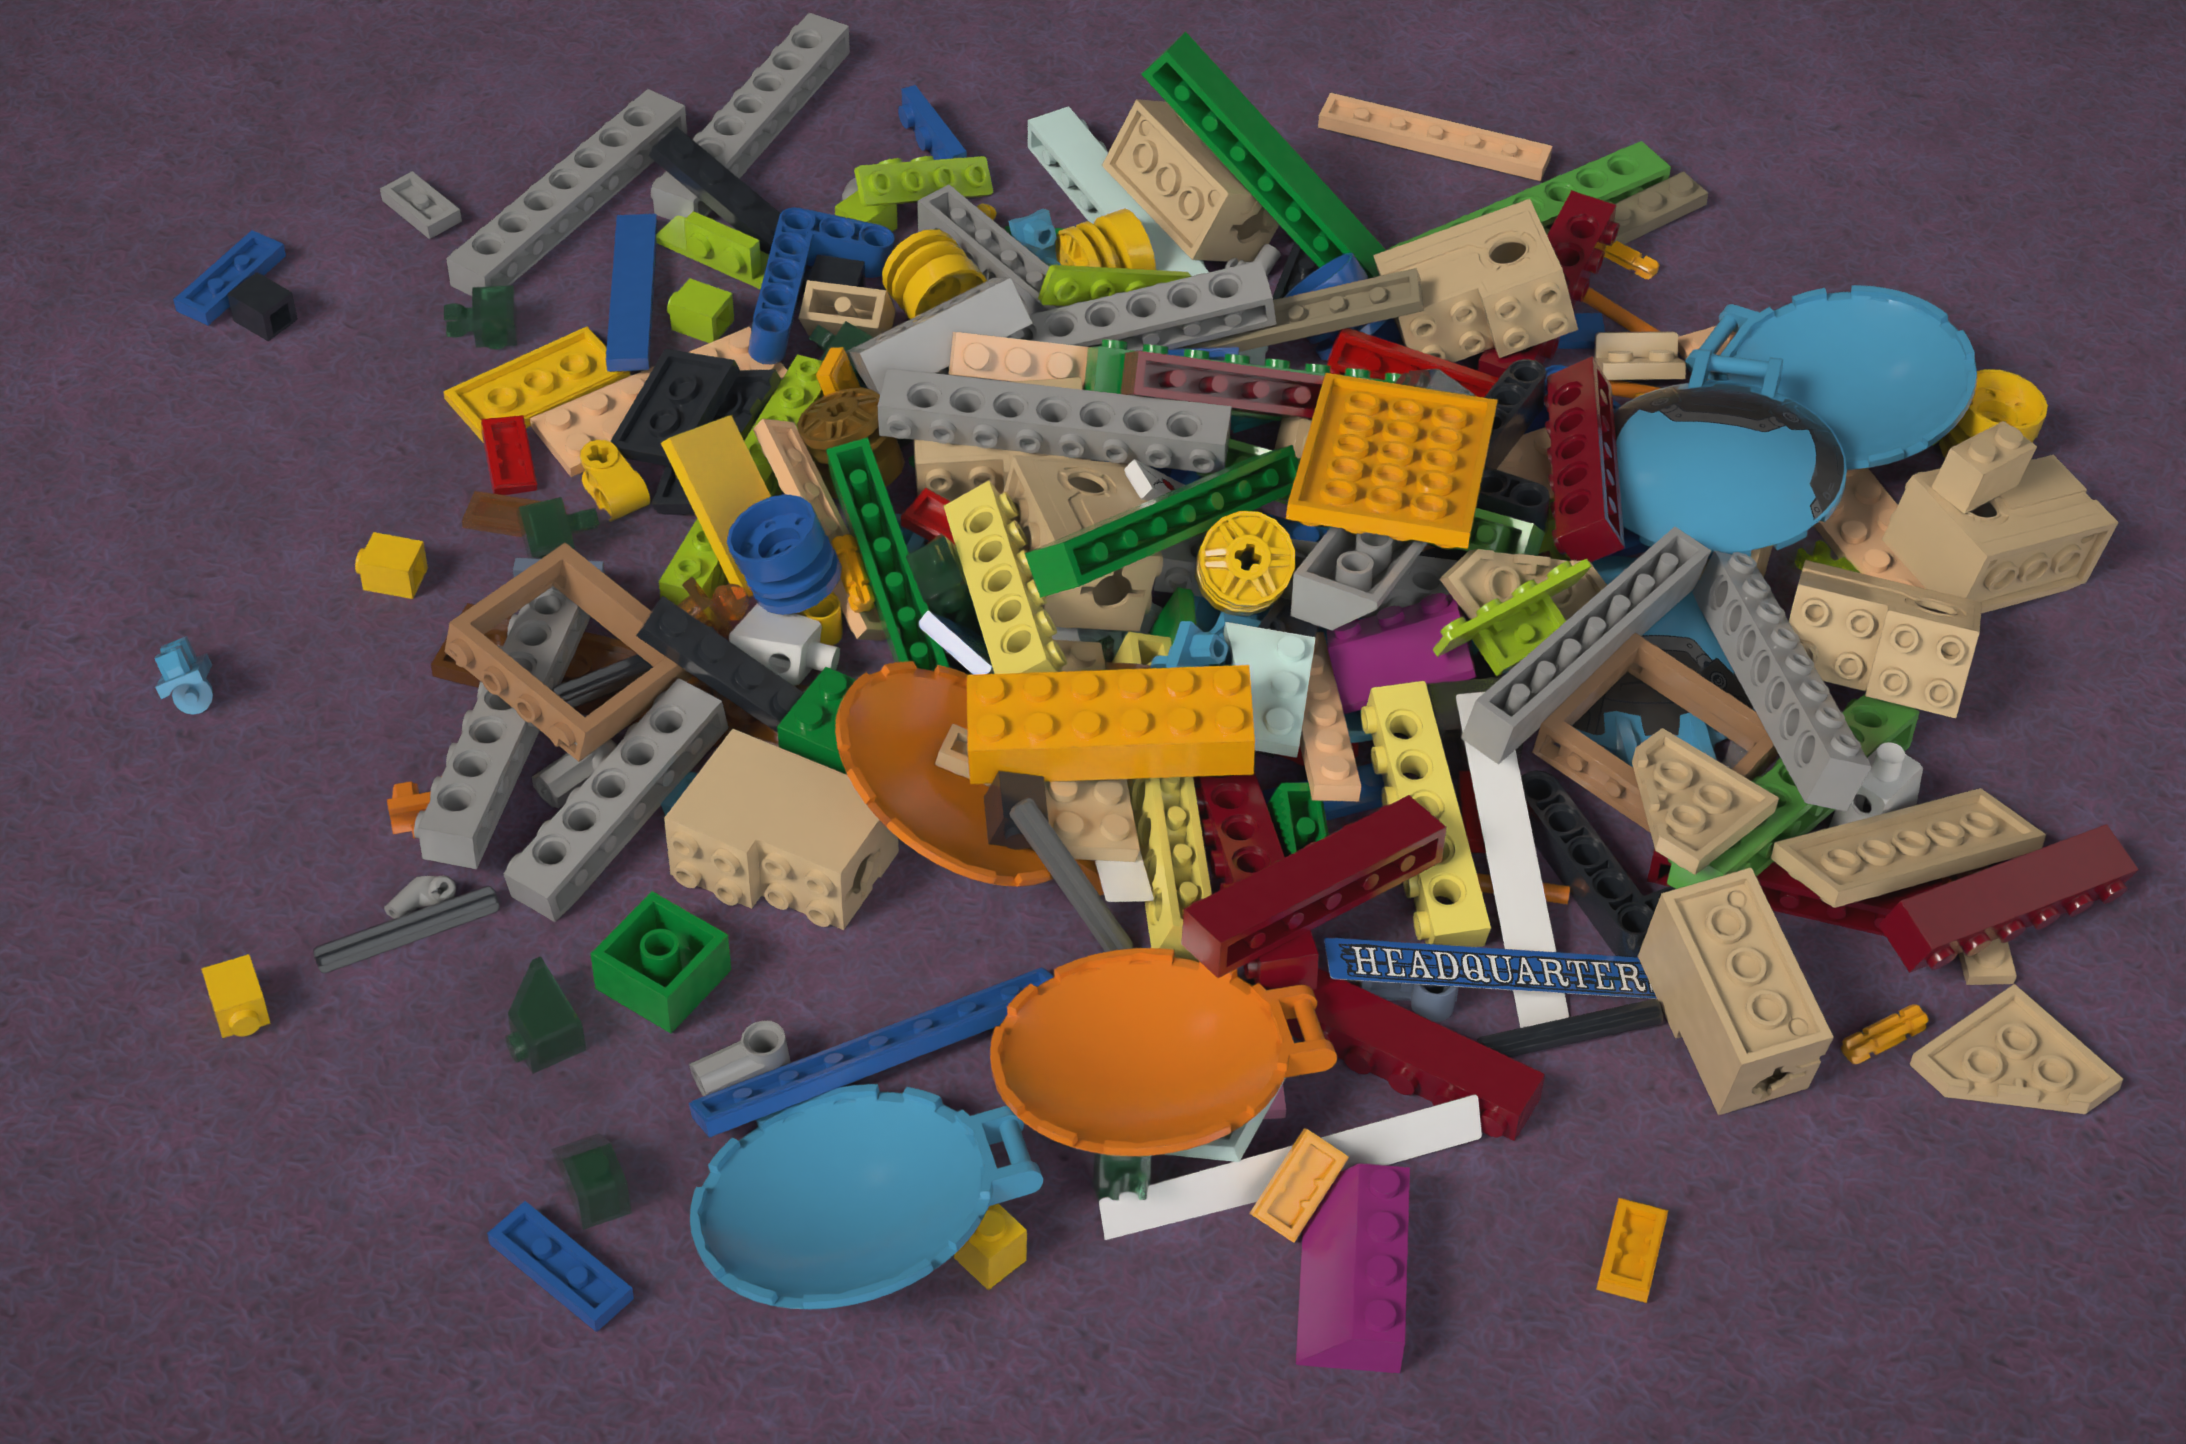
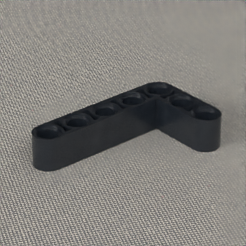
[1476,359,1550,534]
[1521,770,1675,958]

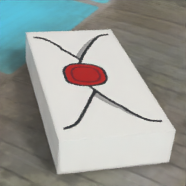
[1124,459,1185,501]

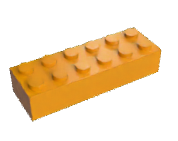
[967,665,1255,784]

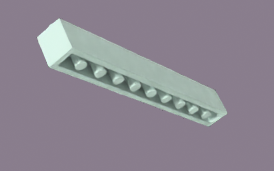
[1028,106,1268,366]

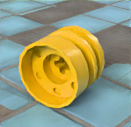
[1055,208,1156,270]
[882,229,987,319]
[1939,369,2048,458]
[1195,511,1295,616]

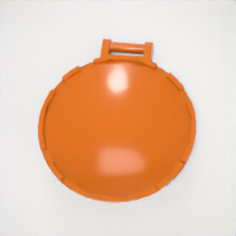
[835,661,1104,896]
[990,948,1337,1156]

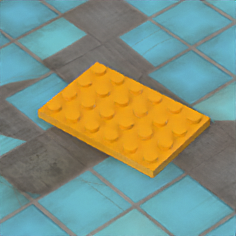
[1286,373,1497,549]

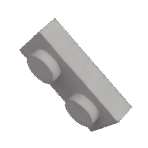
[380,171,462,239]

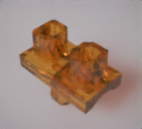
[677,577,749,641]

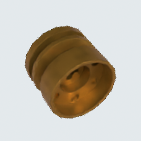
[797,388,905,499]

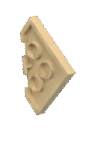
[1439,549,1607,671]
[1632,728,1779,875]
[1910,984,2123,1114]

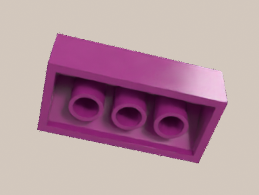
[1296,1163,1410,1373]

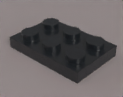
[610,349,741,467]

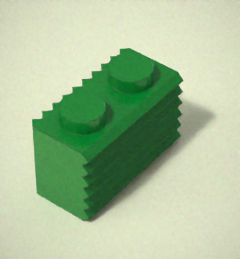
[1267,783,1329,857]

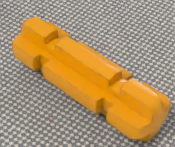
[1604,241,1660,280]
[832,534,875,613]
[1840,1004,1929,1064]

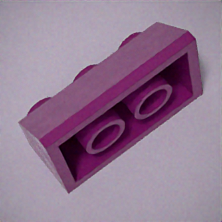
[1327,593,1476,714]

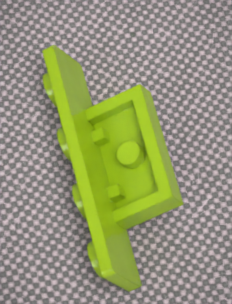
[854,156,993,207]
[656,211,769,289]
[1038,265,1192,306]
[1432,559,1592,677]

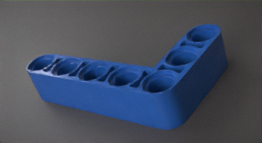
[748,207,895,365]

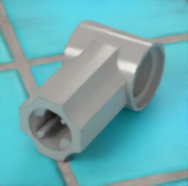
[532,739,618,809]
[689,1021,791,1096]

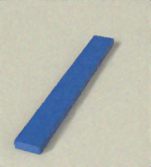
[689,967,1054,1138]

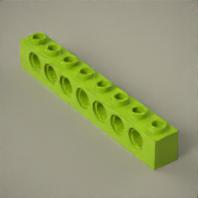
[659,354,823,624]

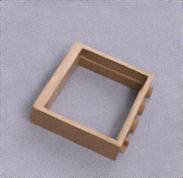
[445,543,692,762]
[1532,633,1778,833]

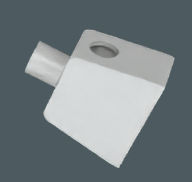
[729,603,840,686]
[1829,742,1923,828]

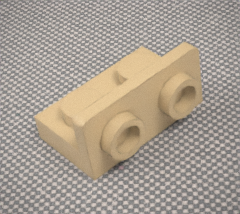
[1594,331,1686,380]

